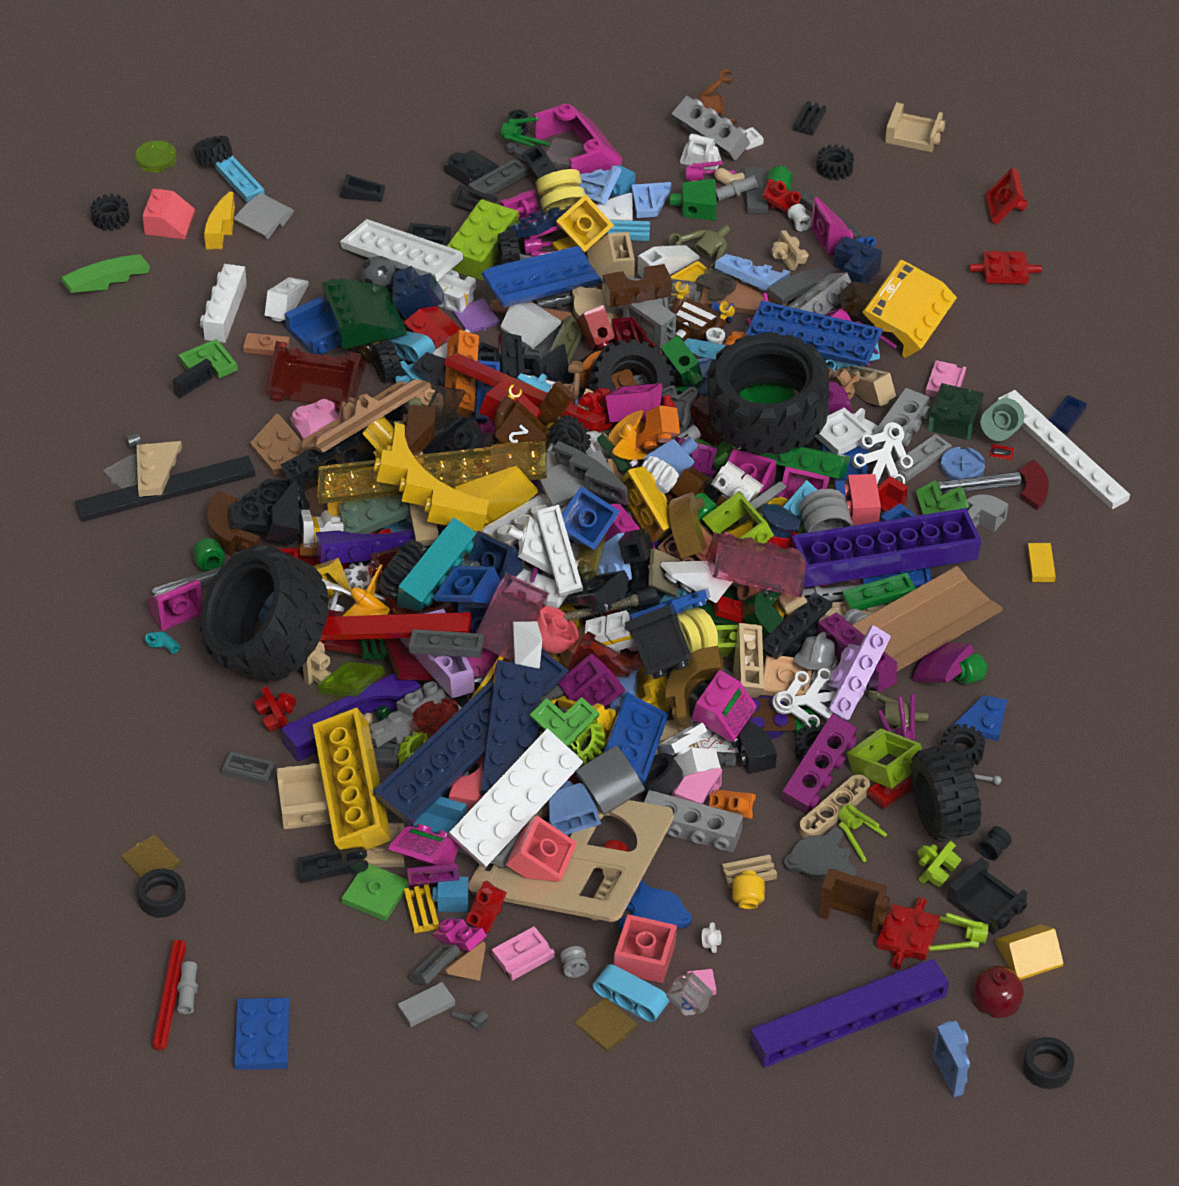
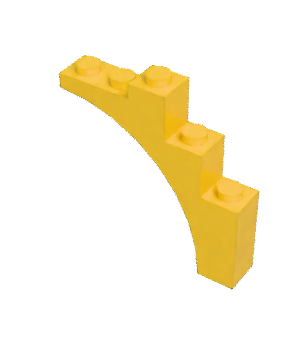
[373,423,488,532]

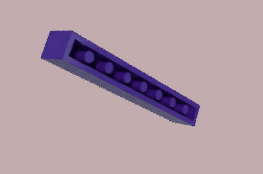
[750,959,949,1068]

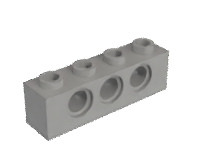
[672,96,750,161]
[788,272,851,315]
[867,388,931,461]
[644,790,743,853]

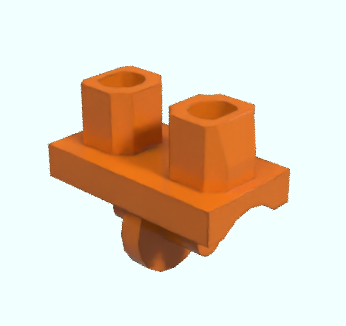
[709,790,756,819]

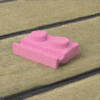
[925,360,966,402]
[492,926,555,981]

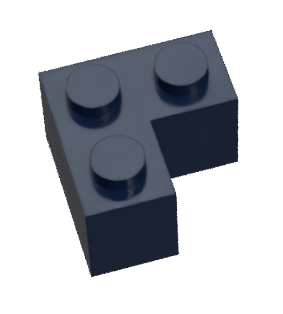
[834,236,882,284]
[393,266,443,319]

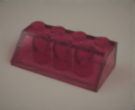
[706,532,806,597]

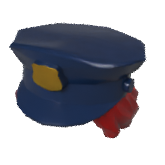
[753,503,801,551]

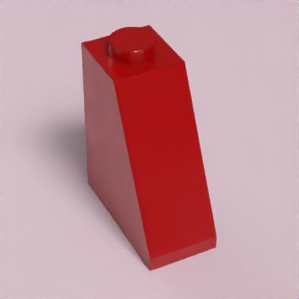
[479,379,542,420]

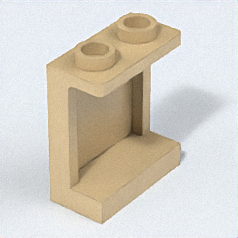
[885,102,945,152]
[277,763,331,829]

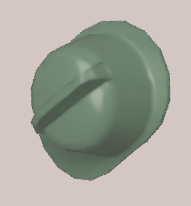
[980,398,1025,441]

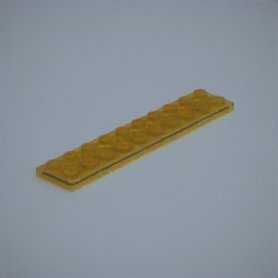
[317,441,547,504]

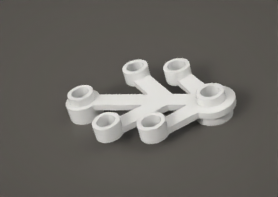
[851,422,913,484]
[772,668,863,728]

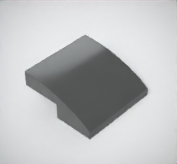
[576,745,645,815]

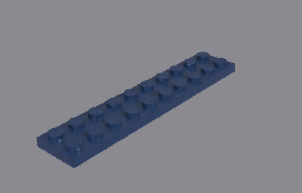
[373,649,569,826]

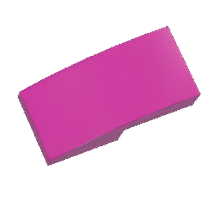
[433,918,487,951]

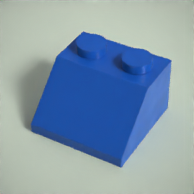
[562,486,620,551]
[433,566,504,604]

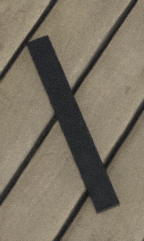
[75,456,256,522]

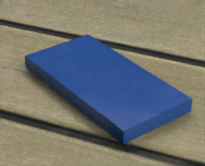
[602,692,669,784]

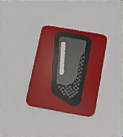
[990,444,1014,460]

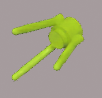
[838,804,887,862]
[930,913,988,951]

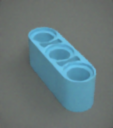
[383,331,435,363]
[593,964,669,1022]

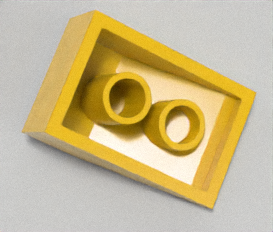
[455,465,538,528]

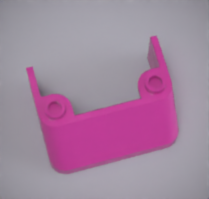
[534,104,622,174]

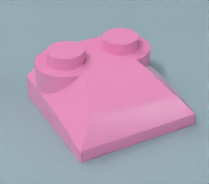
[290,399,339,440]

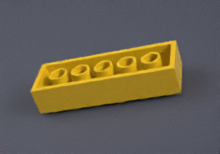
[313,708,392,850]

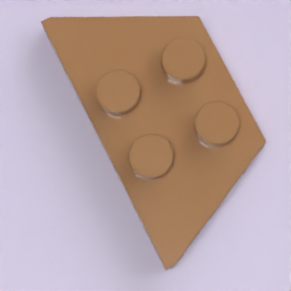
[250,413,308,476]

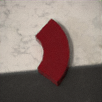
[1018,460,1049,510]

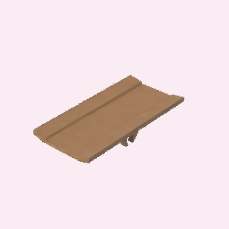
[297,379,432,455]
[852,566,1003,672]

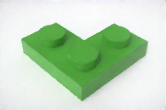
[178,339,238,378]
[916,480,969,515]
[530,697,599,747]

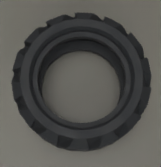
[707,333,829,454]
[200,545,328,683]

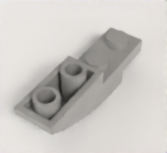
[369,681,447,748]

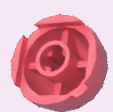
[532,606,579,654]

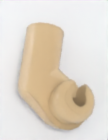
[714,168,745,185]

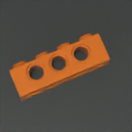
[443,329,479,420]

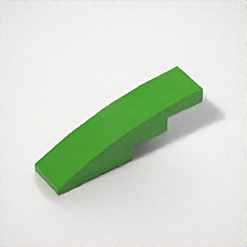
[61,254,150,292]

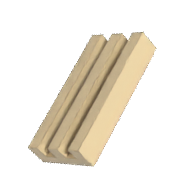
[722,855,777,889]

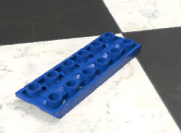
[482,246,602,308]
[746,300,883,367]

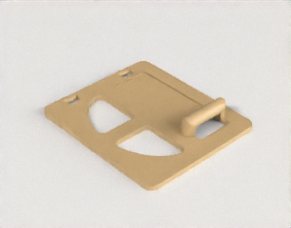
[469,789,674,922]

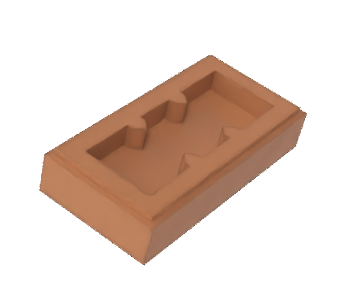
[243,333,290,357]

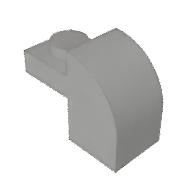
[967,494,1009,532]

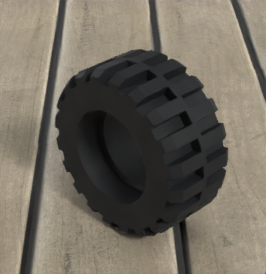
[588,339,675,404]
[910,743,982,842]

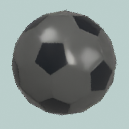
[360,256,397,291]

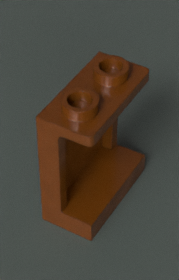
[818,868,890,934]

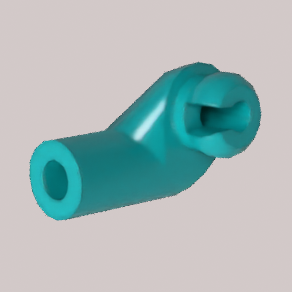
[145,632,180,654]

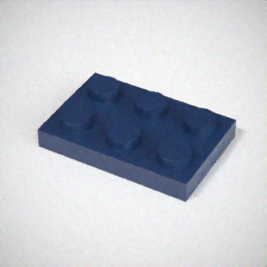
[502,207,568,238]

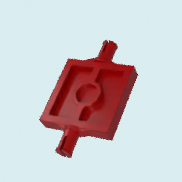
[969,251,1042,284]
[877,897,941,969]

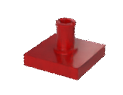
[985,167,1028,224]

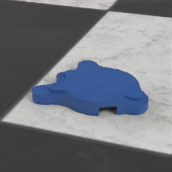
[618,880,692,932]

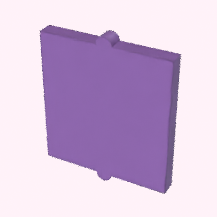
[452,298,500,333]

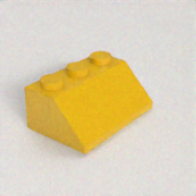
[620,467,672,544]

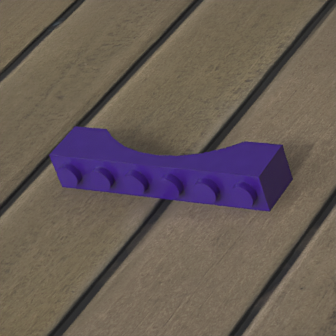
[316,524,447,563]
[282,672,421,762]

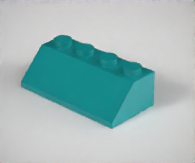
[397,518,477,611]

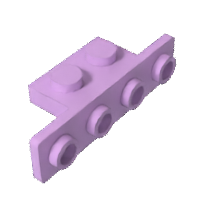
[828,626,891,720]

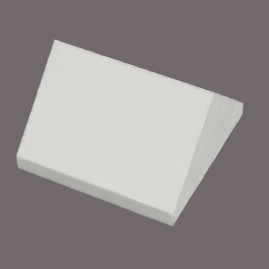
[501,301,561,350]

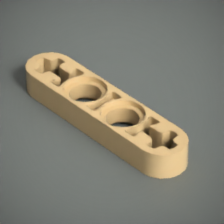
[799,774,870,839]

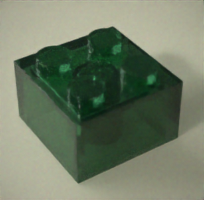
[928,383,984,441]

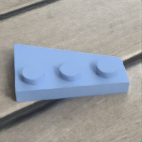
[715,254,791,292]

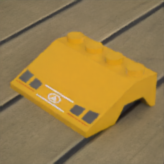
[863,259,957,358]

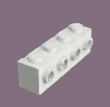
[200,264,247,343]

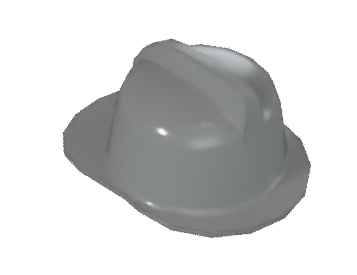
[794,632,837,670]

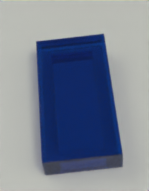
[1049,395,1087,434]

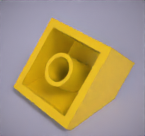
[556,195,614,253]

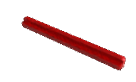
[152,939,186,1051]

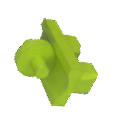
[918,841,962,887]

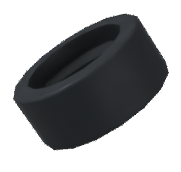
[642,753,683,797]
[137,868,186,918]
[1023,1037,1074,1089]

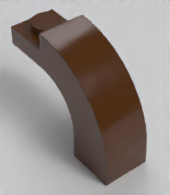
[207,491,260,557]

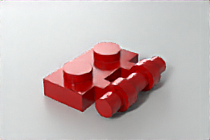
[578,388,618,432]

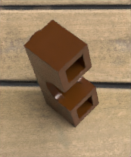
[602,264,672,308]
[671,466,735,530]

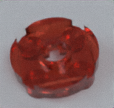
[412,698,459,736]

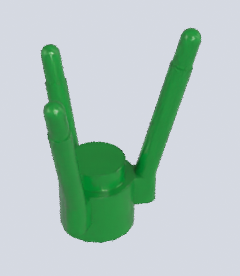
[501,117,552,147]

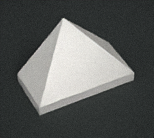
[513,621,542,669]

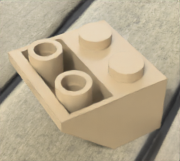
[587,232,635,282]

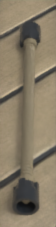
[470,586,659,641]

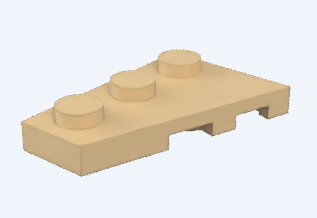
[136,441,182,497]

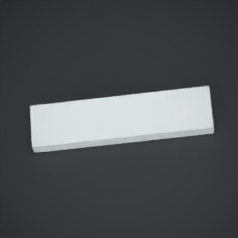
[536,505,583,597]

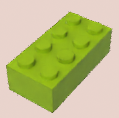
[447,199,519,281]

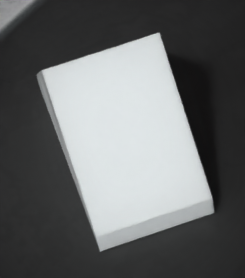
[674,748,721,783]

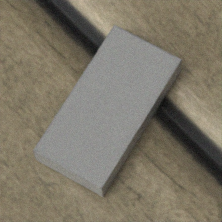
[397,982,455,1028]

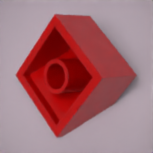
[404,306,462,350]

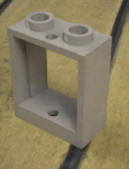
[623,300,676,354]

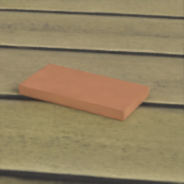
[700,274,788,315]

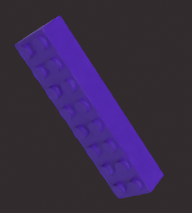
[789,508,981,588]

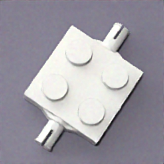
[506,517,579,576]

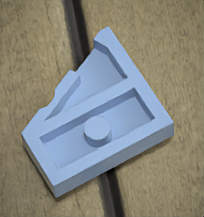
[579,166,622,205]

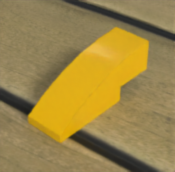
[204,192,235,249]

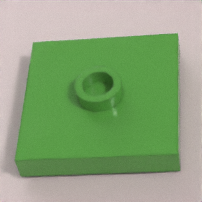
[341,863,410,922]

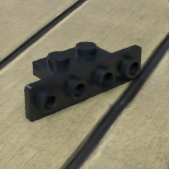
[762,593,833,660]

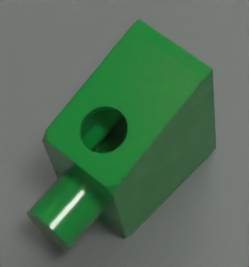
[670,179,717,221]
[660,335,705,389]

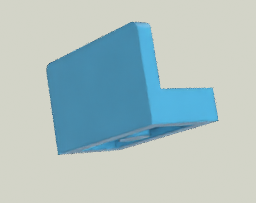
[413,797,468,834]

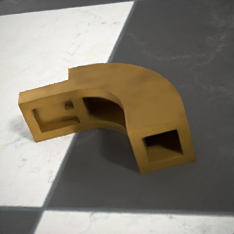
[669,492,708,559]
[665,646,724,728]

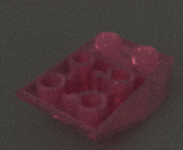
[476,573,549,661]

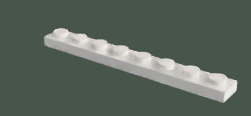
[998,390,1130,509]

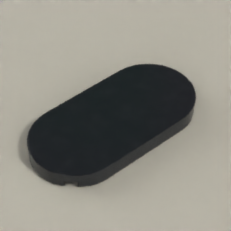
[422,418,482,484]

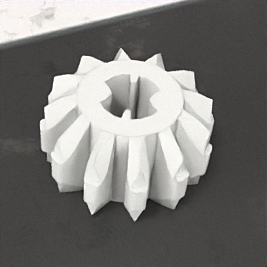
[641,456,679,492]
[344,561,380,599]

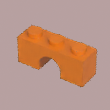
[635,405,680,453]

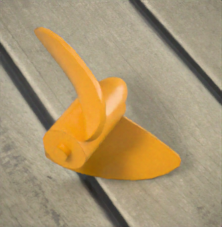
[608,410,647,462]
[343,564,390,616]

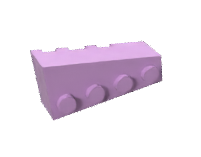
[400,608,475,698]

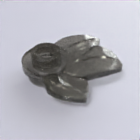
[695,268,737,301]

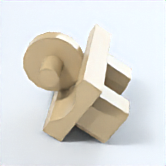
[771,231,809,271]
[302,641,331,686]

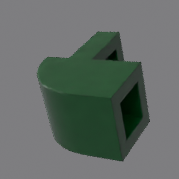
[743,584,785,638]

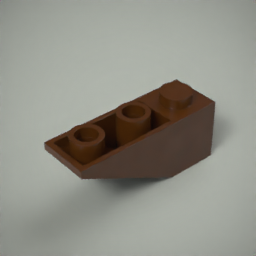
[403,405,436,458]

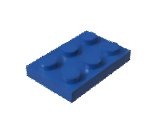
[235,998,290,1070]

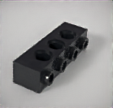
[280,429,375,491]

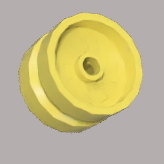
[536,169,585,212]
[677,607,718,652]

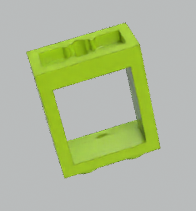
[702,492,774,563]
[847,728,922,789]

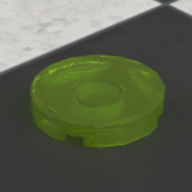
[136,140,177,172]

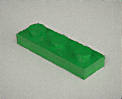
[842,572,916,610]

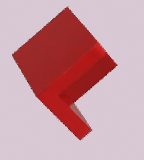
[878,476,908,513]

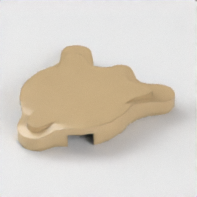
[572,287,623,337]

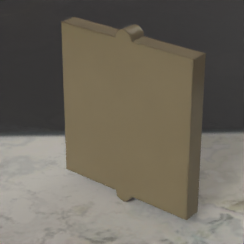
[648,548,680,597]

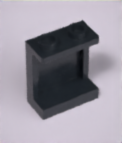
[625,605,694,679]
[947,857,1028,935]

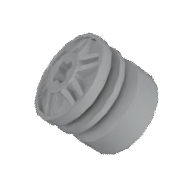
[799,489,853,533]

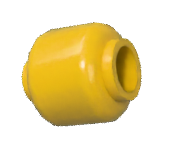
[732,870,765,909]

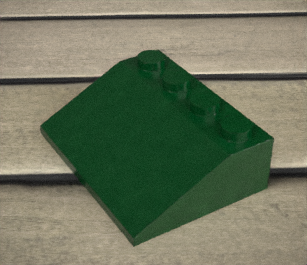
[322,278,407,349]

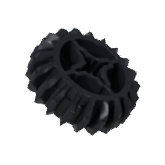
[379,539,428,600]

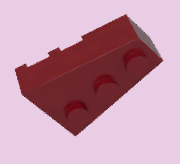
[611,317,662,376]

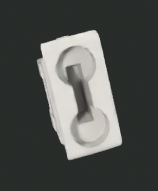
[680,133,721,170]

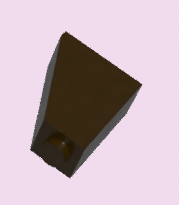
[837,281,880,327]

